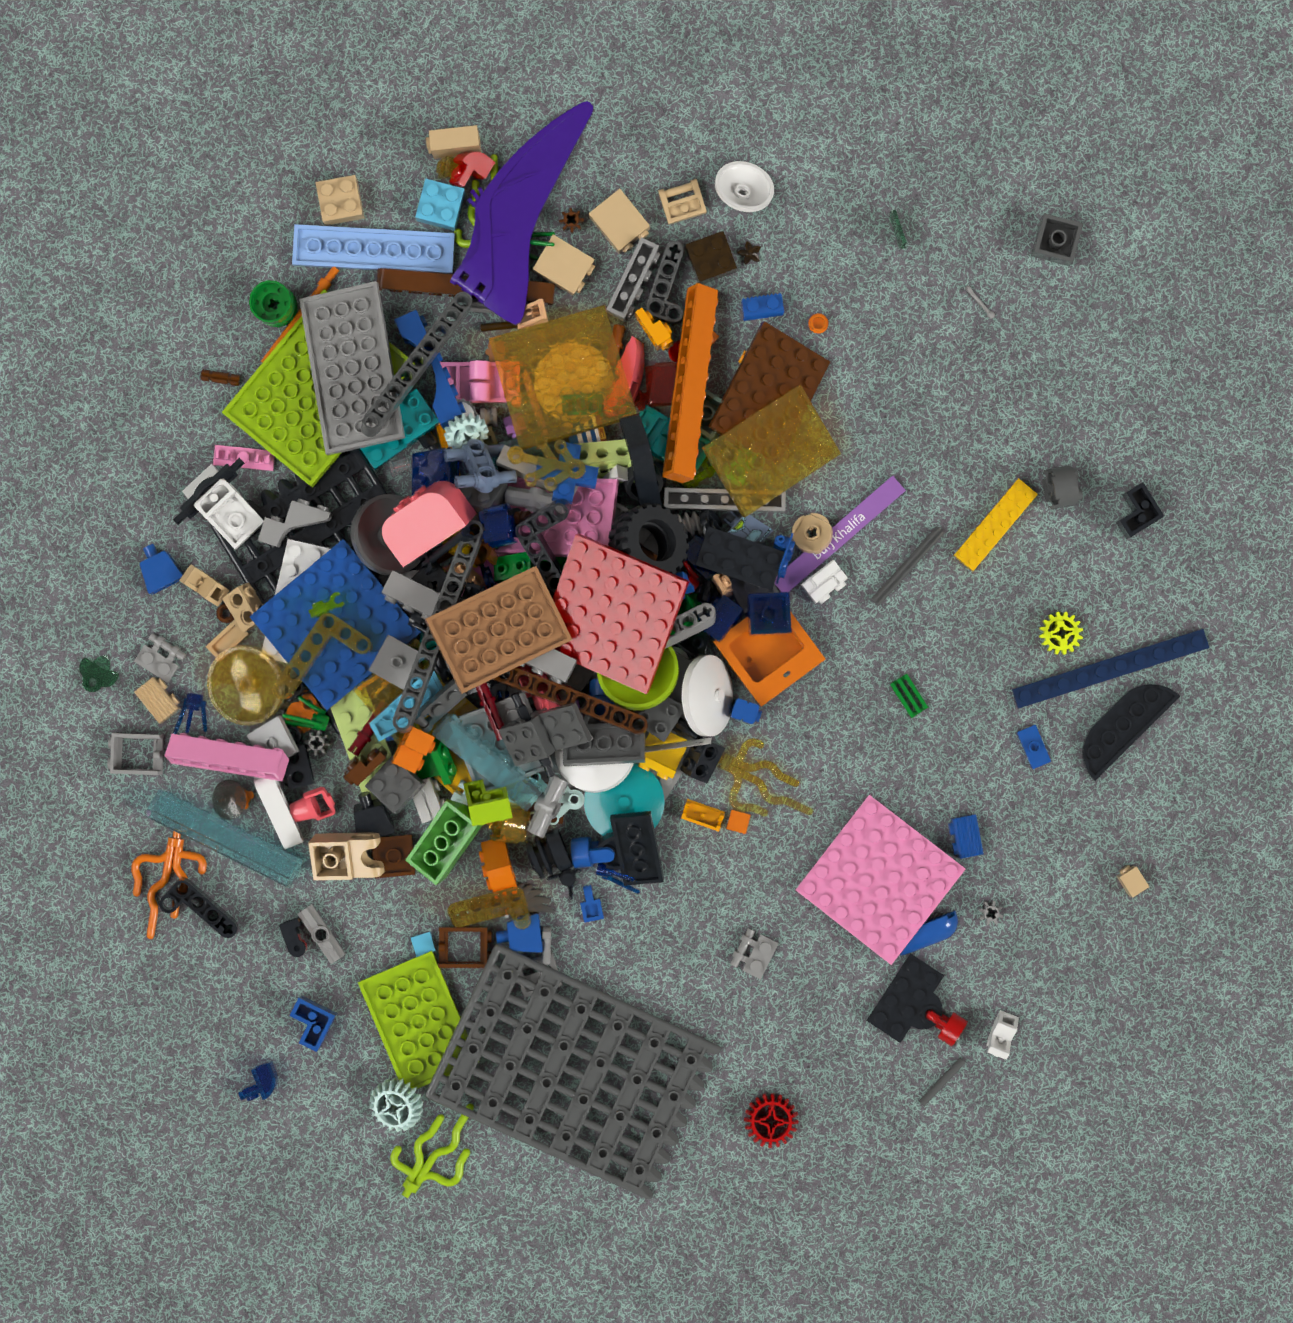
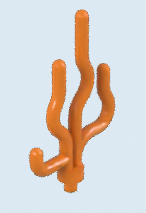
[131,829,207,939]

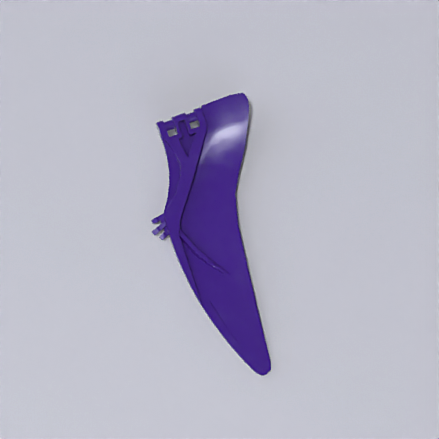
[450,101,593,325]

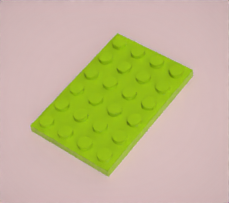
[358,951,480,1089]

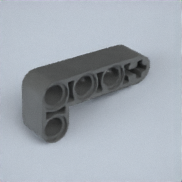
[646,241,684,325]

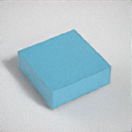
[411,932,436,957]

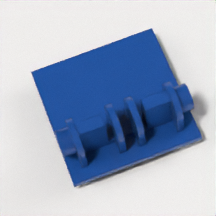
[773,533,795,584]

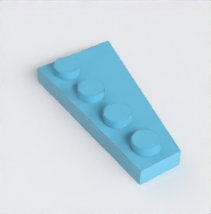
[369,671,443,741]

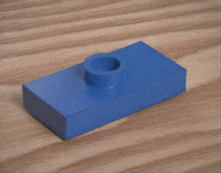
[1016,725,1051,769]

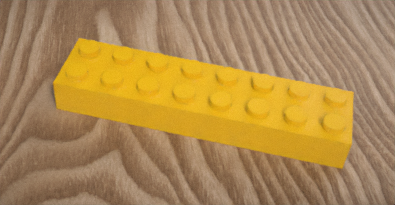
[953,478,1038,572]

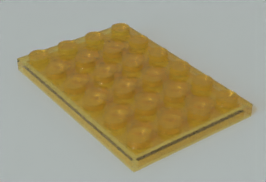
[702,385,841,517]

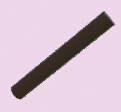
[480,321,541,332]

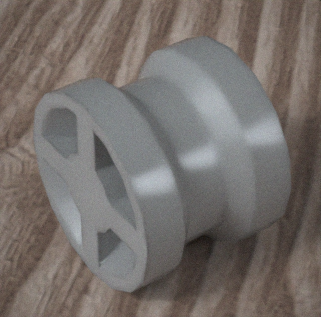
[480,407,498,427]

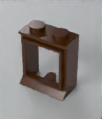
[438,926,491,968]

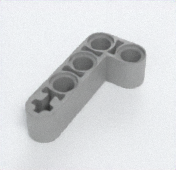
[665,603,716,649]

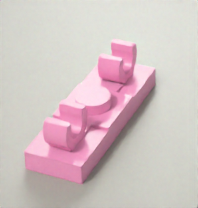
[213,445,275,471]

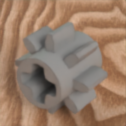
[305,731,331,756]
[978,901,1003,925]

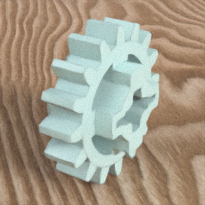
[444,413,489,449]

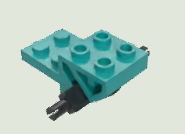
[360,389,442,470]

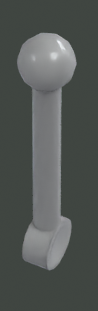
[965,285,995,319]

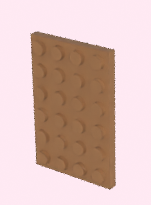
[425,566,572,694]

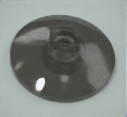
[212,780,246,820]

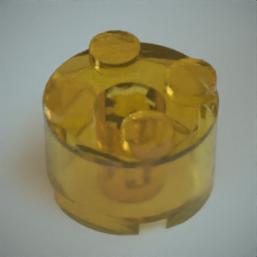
[488,802,530,844]

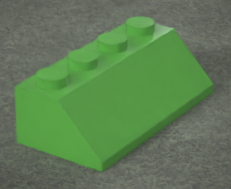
[405,799,483,885]

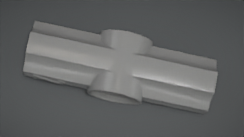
[505,486,565,514]
[527,776,569,838]
[297,904,346,964]

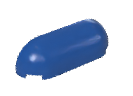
[900,910,958,955]

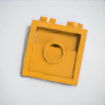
[635,308,673,351]

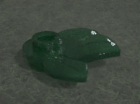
[79,655,119,692]

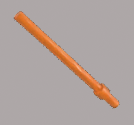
[261,267,340,363]

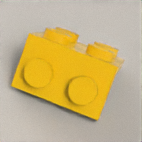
[638,732,688,780]

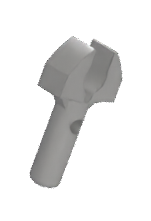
[543,926,551,965]

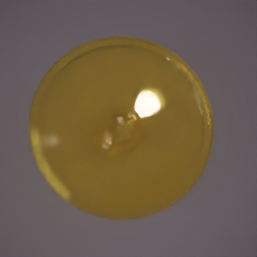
[207,645,285,726]

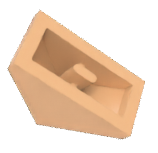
[517,299,549,329]

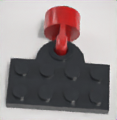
[866,953,969,1047]

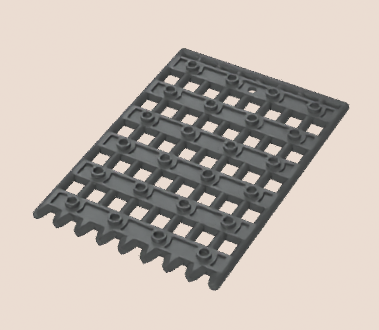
[425,944,721,1200]

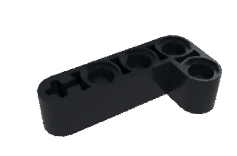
[159,877,238,938]

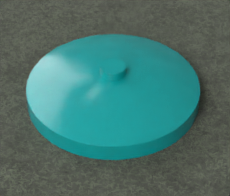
[584,763,665,836]

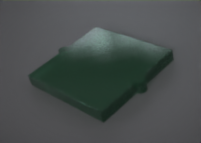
[889,209,907,249]

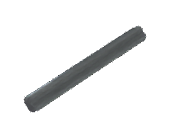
[871,527,944,606]

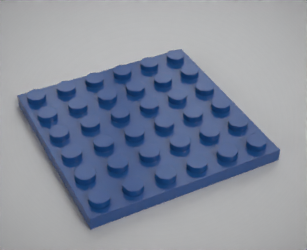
[250,539,421,710]

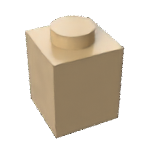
[1116,865,1149,898]

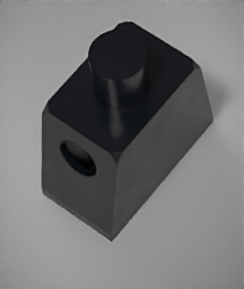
[354,791,395,836]

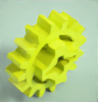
[1039,611,1083,655]

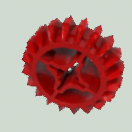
[744,1093,799,1148]

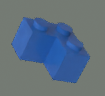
[290,995,337,1052]

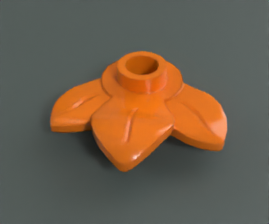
[286,693,321,733]

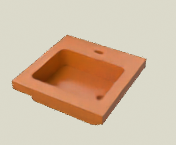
[713,595,826,707]

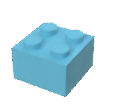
[415,178,466,231]

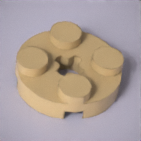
[792,513,833,554]

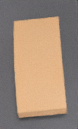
[712,574,733,598]

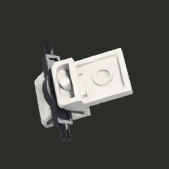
[173,457,264,549]

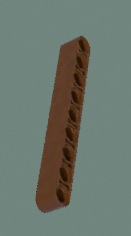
[377,268,555,305]
[492,668,648,735]

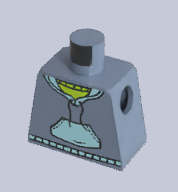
[723,511,773,542]

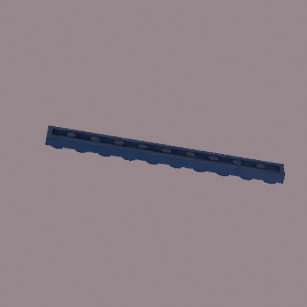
[1012,629,1209,709]

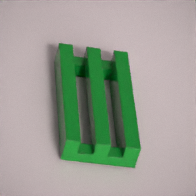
[889,674,929,718]

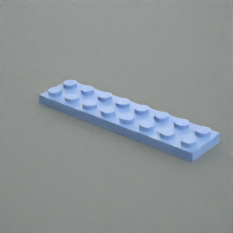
[292,224,455,274]

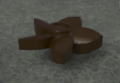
[737,241,761,265]

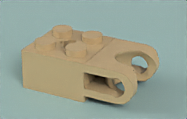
[308,833,385,880]

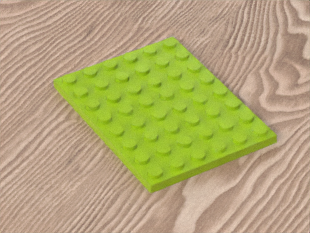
[222,289,415,488]

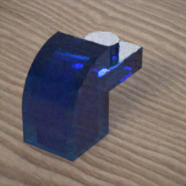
[238,1061,278,1101]

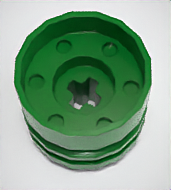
[249,280,298,328]

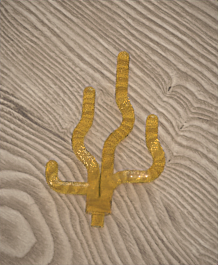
[718,738,813,817]

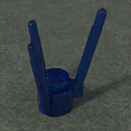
[173,693,207,734]
[596,863,640,894]

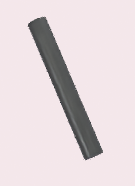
[919,1057,966,1107]

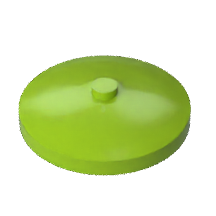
[597,646,679,710]

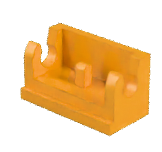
[681,799,725,832]

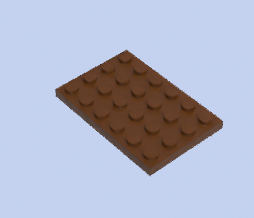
[708,321,830,467]

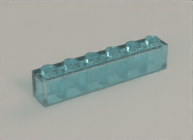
[432,713,542,812]

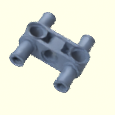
[444,439,517,493]

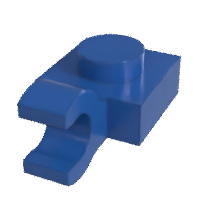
[580,885,604,923]

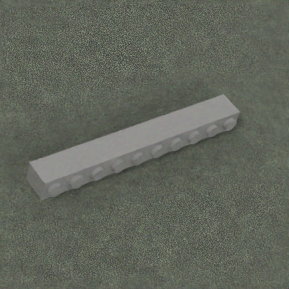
[382,570,577,684]

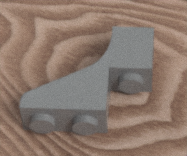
[258,498,333,548]

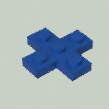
[535,442,599,504]

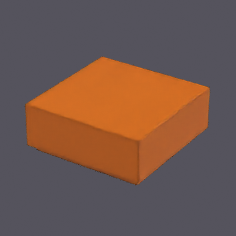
[726,809,751,834]

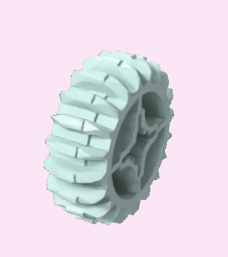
[369,1078,424,1132]

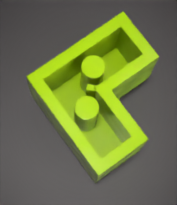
[463,779,513,826]

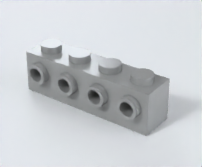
[606,237,661,322]

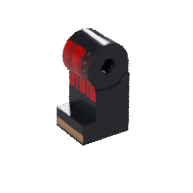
[279,917,307,957]

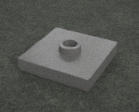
[368,635,418,690]
[247,716,299,758]

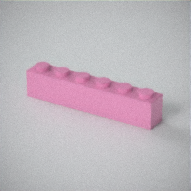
[165,733,289,781]

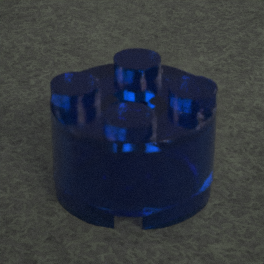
[479,503,518,548]

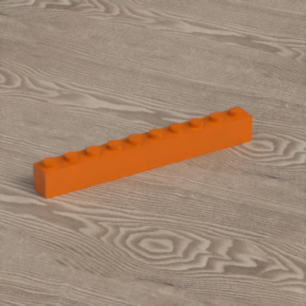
[662,283,718,483]

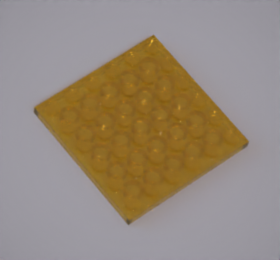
[488,305,637,450]

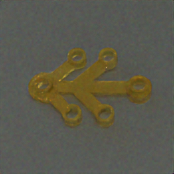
[507,435,586,491]

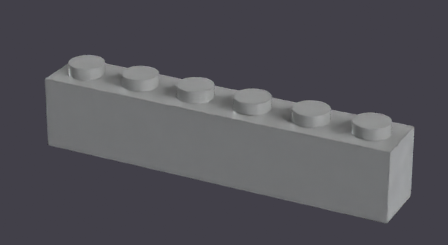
[664,488,786,513]

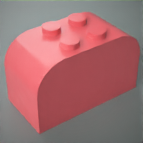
[382,481,477,567]

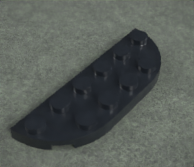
[1082,684,1180,781]

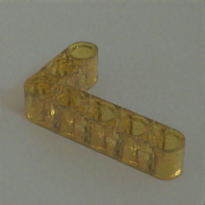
[273,613,373,699]

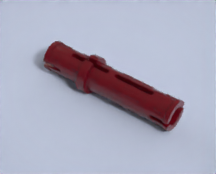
[475,682,504,741]
[347,700,389,757]

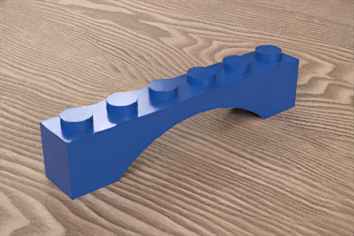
[394,310,466,430]

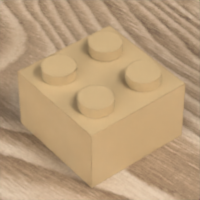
[315,175,365,226]

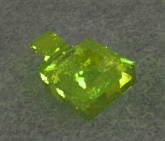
[308,592,345,619]

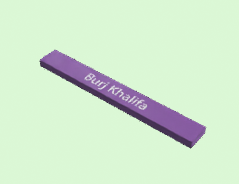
[774,476,906,595]

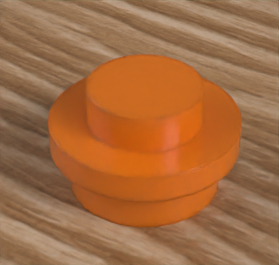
[808,313,828,334]

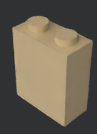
[426,125,481,159]
[588,189,650,254]
[532,235,595,296]

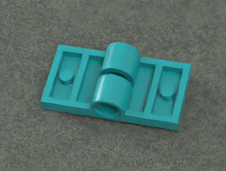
[623,404,713,472]

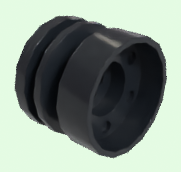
[525,828,573,880]

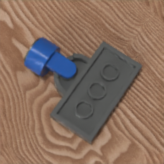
[563,677,645,767]

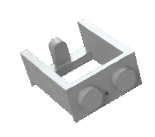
[107,733,164,775]

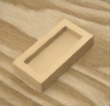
[206,619,249,661]

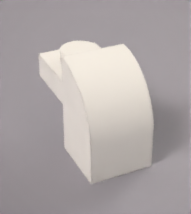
[986,1010,1019,1060]

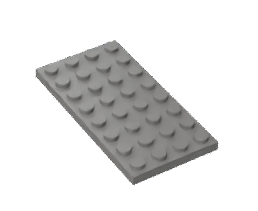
[299,281,405,455]

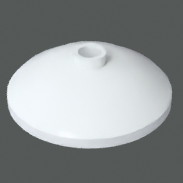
[715,161,774,212]

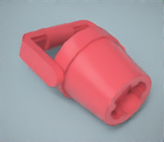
[289,787,336,823]

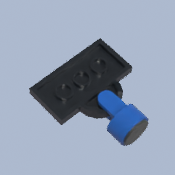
[569,811,664,886]

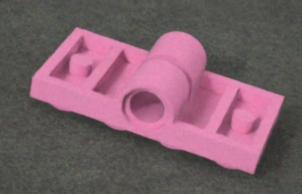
[440,360,520,403]

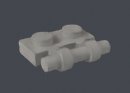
[134,633,186,683]
[730,928,779,980]

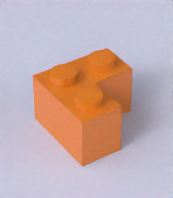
[391,727,436,773]
[479,836,518,897]

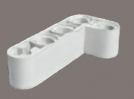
[254,777,304,850]

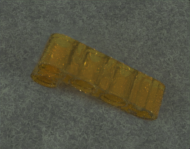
[447,887,531,929]

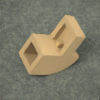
[179,564,230,606]

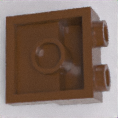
[343,746,387,787]

